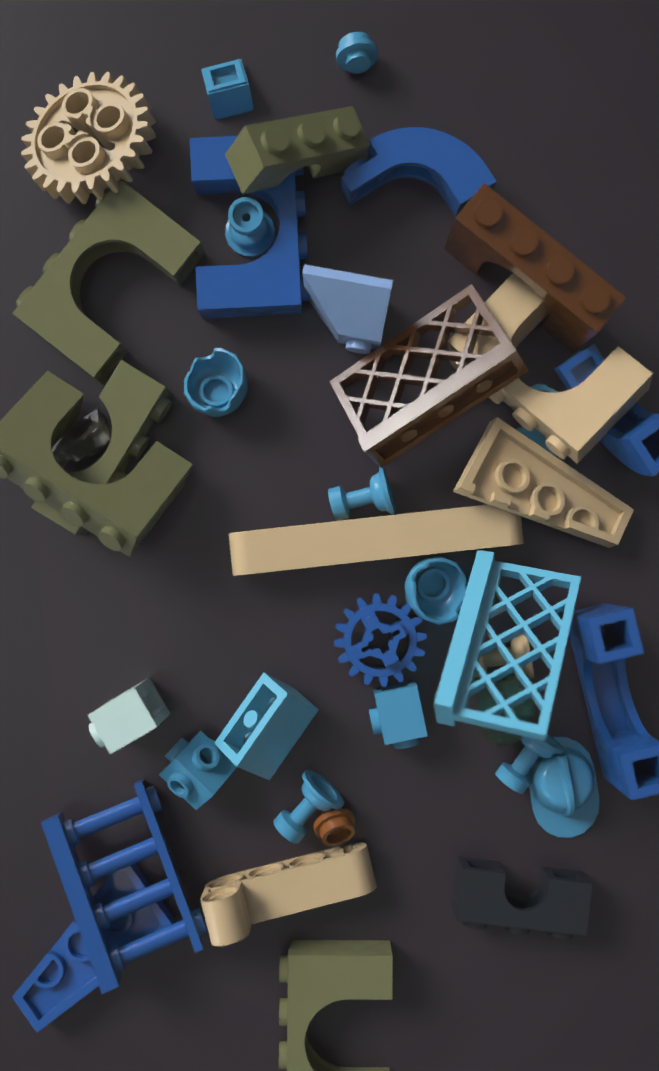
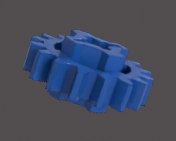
[334,593,427,687]

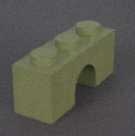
[225,106,370,194]

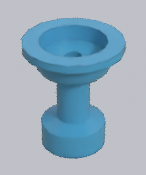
[225,197,275,257]
[328,466,396,521]
[495,720,565,794]
[273,770,344,844]

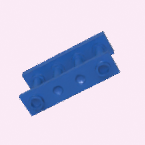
[41,779,208,994]

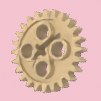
[21,72,156,204]

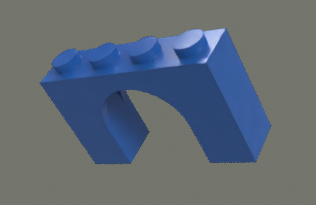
[189,136,310,319]
[569,603,659,800]

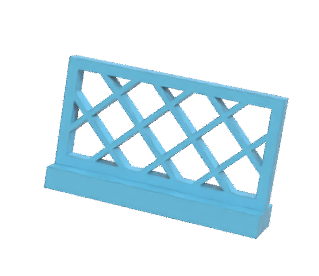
[434,550,581,741]

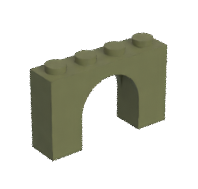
[12,179,205,384]
[0,371,193,557]
[279,940,393,1071]

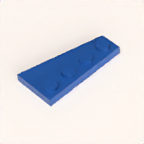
[12,864,176,1033]

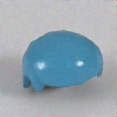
[184,348,248,417]
[405,556,467,625]

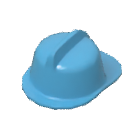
[527,737,599,838]

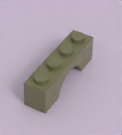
[31,360,172,535]

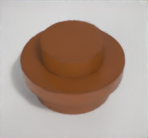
[313,808,356,846]

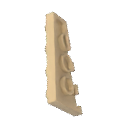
[453,417,634,548]

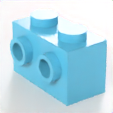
[214,672,319,780]

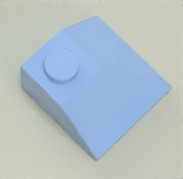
[303,264,393,354]

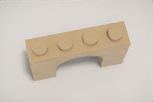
[447,273,653,464]

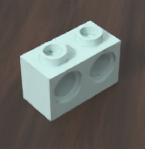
[88,677,170,754]

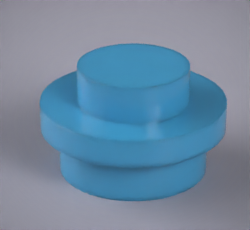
[336,32,378,74]

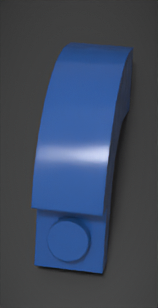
[341,127,497,218]
[554,344,659,476]

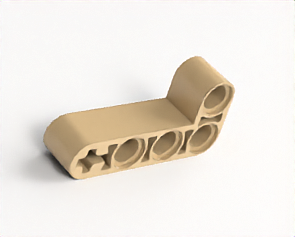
[200,842,377,946]

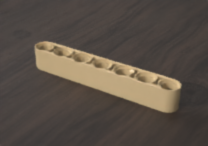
[228,504,524,576]

